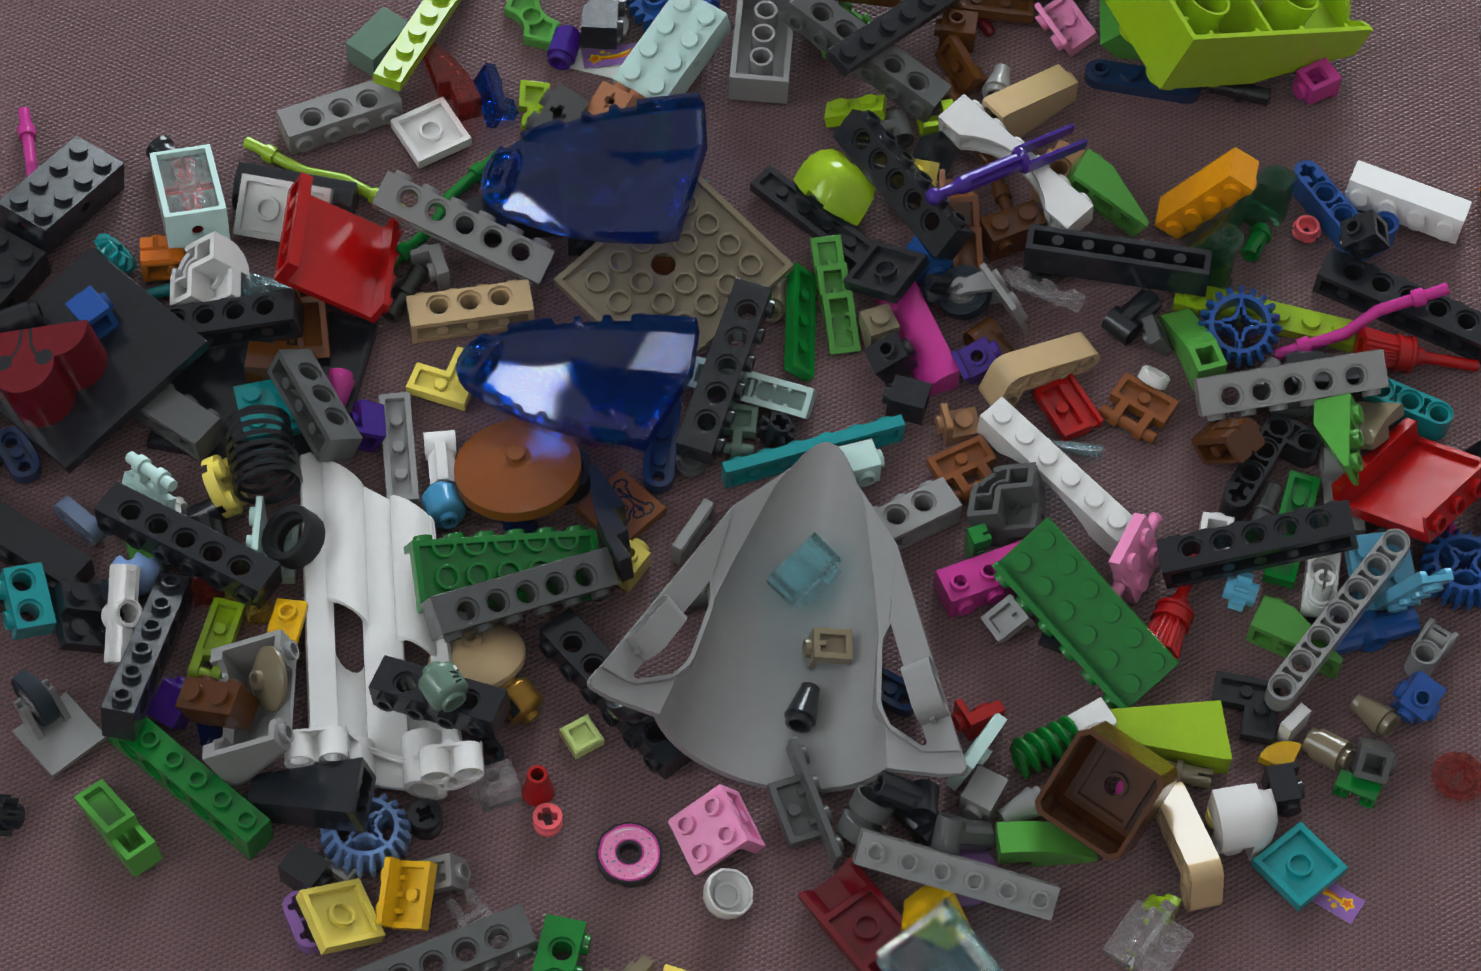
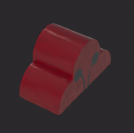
[0,320,108,427]

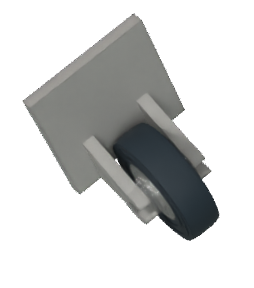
[939,263,1029,334]
[11,670,107,779]

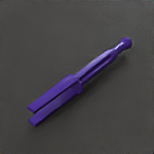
[925,123,1088,206]

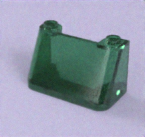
[1185,165,1298,290]

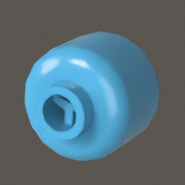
[421,481,467,529]

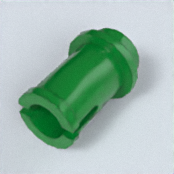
[1240,222,1272,262]

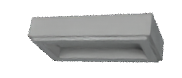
[671,498,715,566]

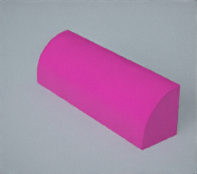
[876,281,960,396]

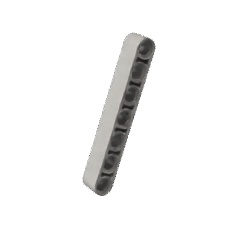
[1264,529,1410,712]

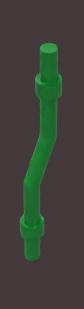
[394,149,504,268]

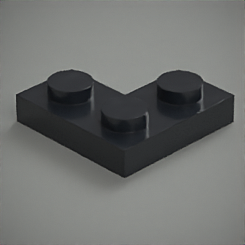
[1211,671,1281,745]

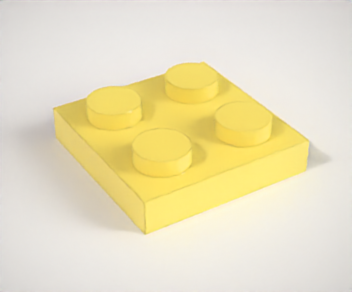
[295,878,386,955]

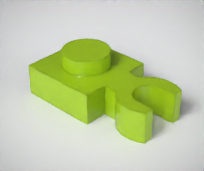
[518,80,550,131]

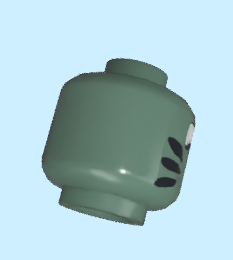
[418,661,469,712]

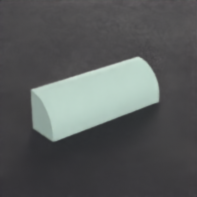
[686,356,818,419]

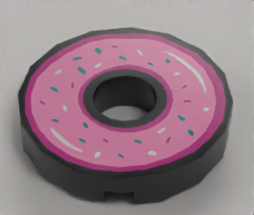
[596,822,663,888]

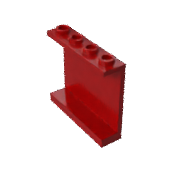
[274,172,402,323]

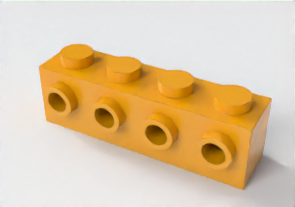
[1154,147,1259,239]

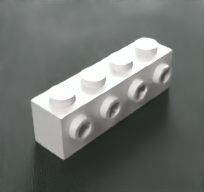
[1344,160,1472,244]

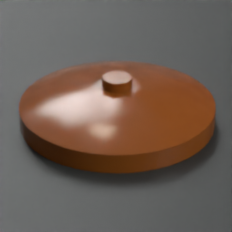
[454,419,582,522]

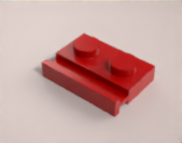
[1032,373,1104,443]

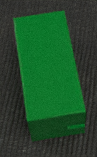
[963,523,992,559]
[1331,769,1382,810]

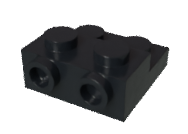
[50,576,124,654]

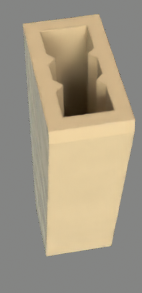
[982,64,1079,138]

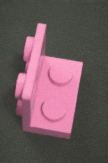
[668,784,766,876]

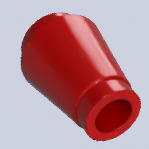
[521,765,555,807]

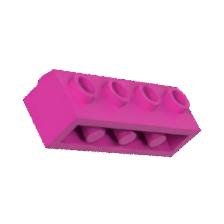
[933,540,1022,618]

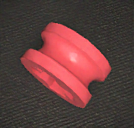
[532,803,563,837]

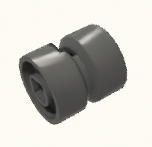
[836,784,896,845]

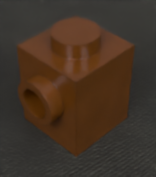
[934,8,978,53]

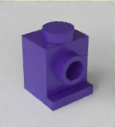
[951,336,1003,385]
[349,400,387,452]

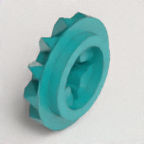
[94,233,137,273]

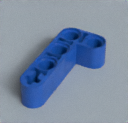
[1290,160,1399,262]

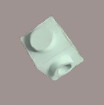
[839,438,885,487]

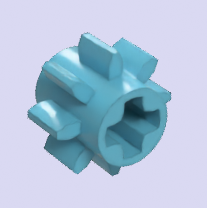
[1221,572,1260,612]

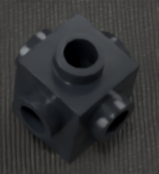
[1339,209,1390,261]

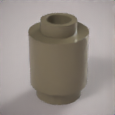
[1302,728,1355,772]

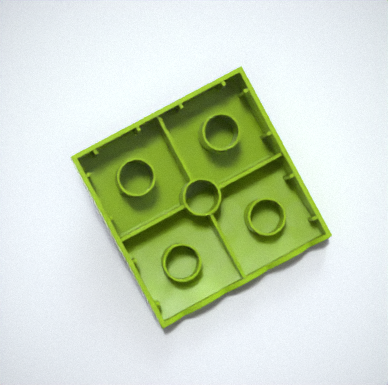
[1104,0,1373,90]

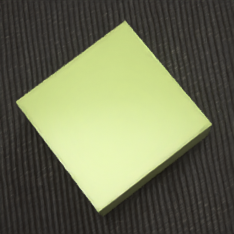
[559,714,604,759]

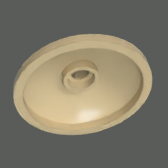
[428,623,526,687]

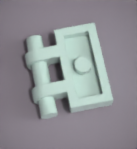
[122,451,178,510]

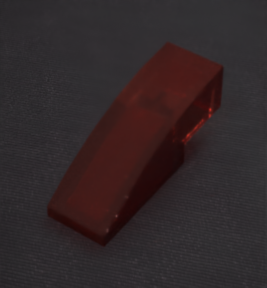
[423,42,482,121]

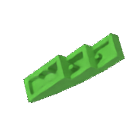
[809,234,861,355]

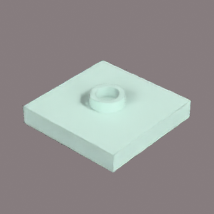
[946,713,1008,791]

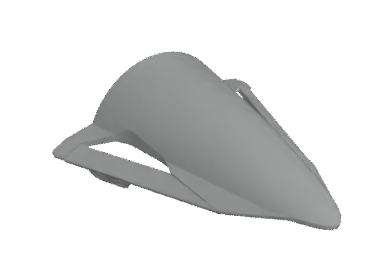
[587,442,968,793]

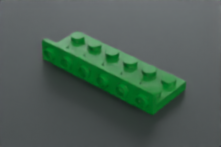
[992,517,1180,709]
[403,525,606,614]

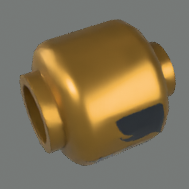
[499,676,543,726]

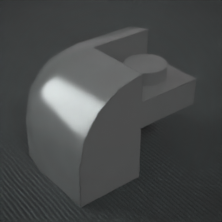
[967,462,1046,546]

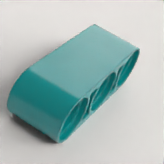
[1362,378,1454,441]

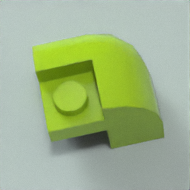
[793,149,876,226]

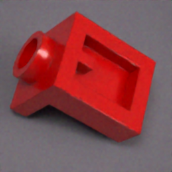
[951,698,1006,741]

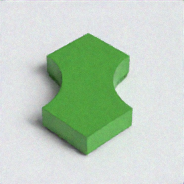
[504,0,560,50]

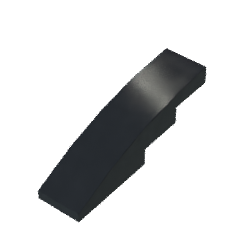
[590,464,634,582]

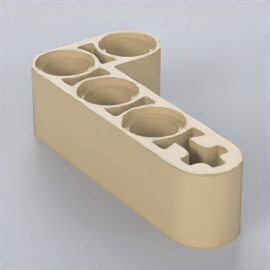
[978,332,1100,407]
[1154,782,1224,912]

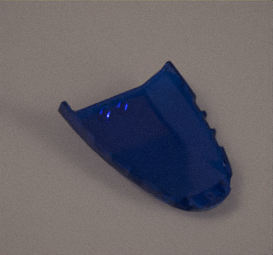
[481,92,708,244]
[456,314,700,452]

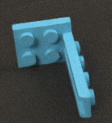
[1344,532,1454,613]

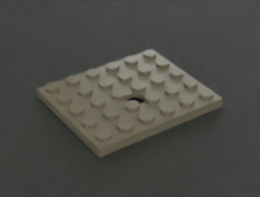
[554,163,794,383]

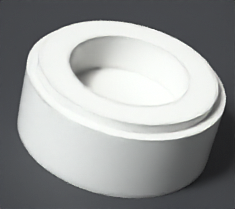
[1138,365,1170,390]

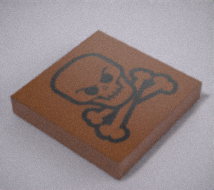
[576,469,666,541]

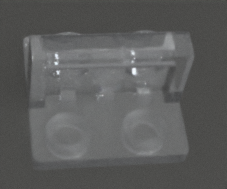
[1102,899,1194,971]

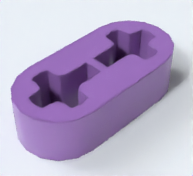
[282,890,319,954]

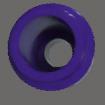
[547,25,581,70]

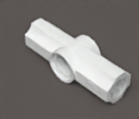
[101,564,143,666]

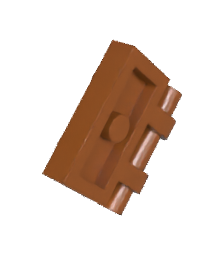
[1099,372,1179,444]
[926,434,997,503]

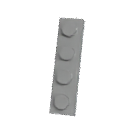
[379,392,420,505]

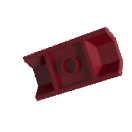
[797,857,937,971]

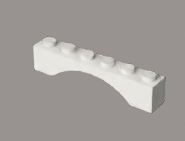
[938,94,1093,231]
[977,397,1132,556]

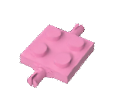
[1108,512,1162,604]

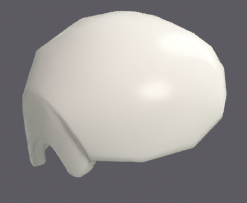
[703,868,753,920]

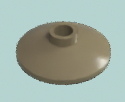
[249,645,288,713]

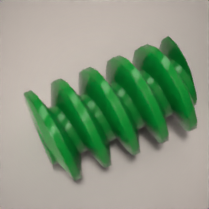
[1009,716,1079,779]

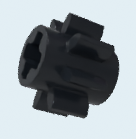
[756,411,796,449]
[0,794,25,837]

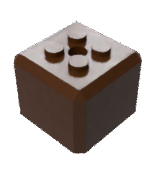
[1035,721,1179,860]

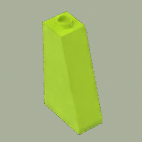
[1110,700,1232,774]

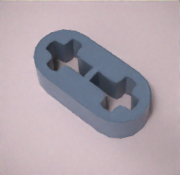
[53,495,107,546]

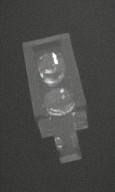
[1002,267,1086,314]

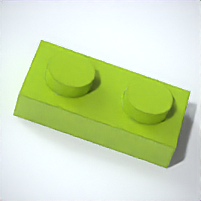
[824,94,887,128]

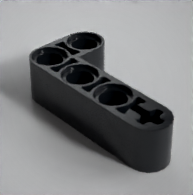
[1219,414,1322,522]

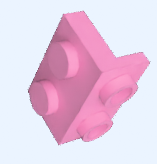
[1034,0,1099,57]

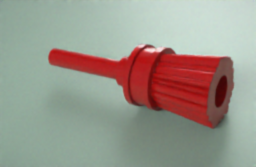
[1353,326,1479,374]
[1148,554,1198,660]

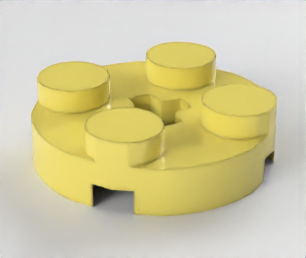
[201,454,248,519]

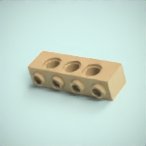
[406,279,535,344]

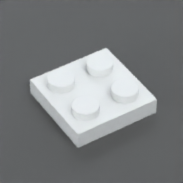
[390,97,472,169]

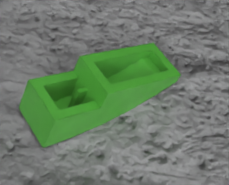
[74,779,163,877]
[994,821,1097,867]

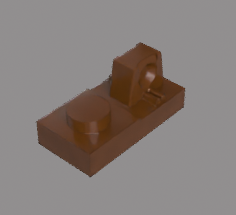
[935,34,988,98]

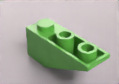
[1160,308,1228,392]
[1313,393,1364,486]

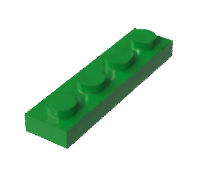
[784,262,816,382]
[1261,470,1321,589]

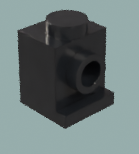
[1261,761,1305,817]

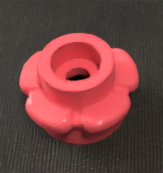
[1292,215,1321,243]

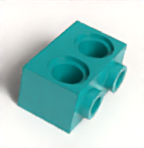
[0,562,57,640]

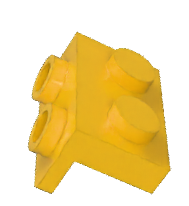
[267,598,309,645]
[375,857,438,931]

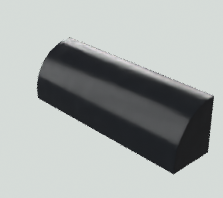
[232,162,359,214]

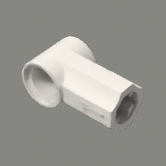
[423,430,457,485]

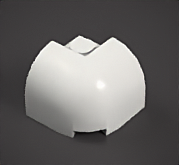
[169,231,250,307]
[1207,783,1278,861]

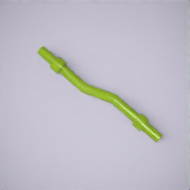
[243,136,406,207]

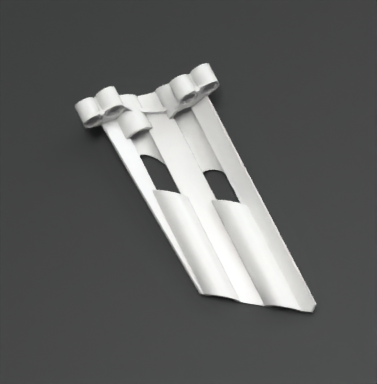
[284,452,485,800]

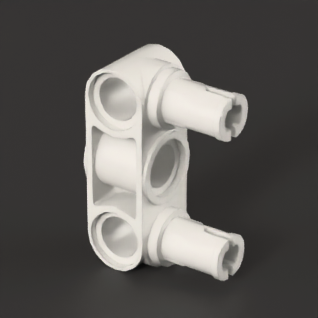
[1300,527,1341,621]

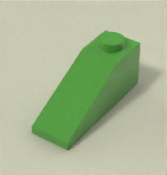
[1066,148,1149,238]
[1246,595,1343,679]

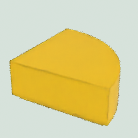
[1257,741,1302,766]

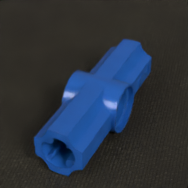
[1335,606,1421,655]

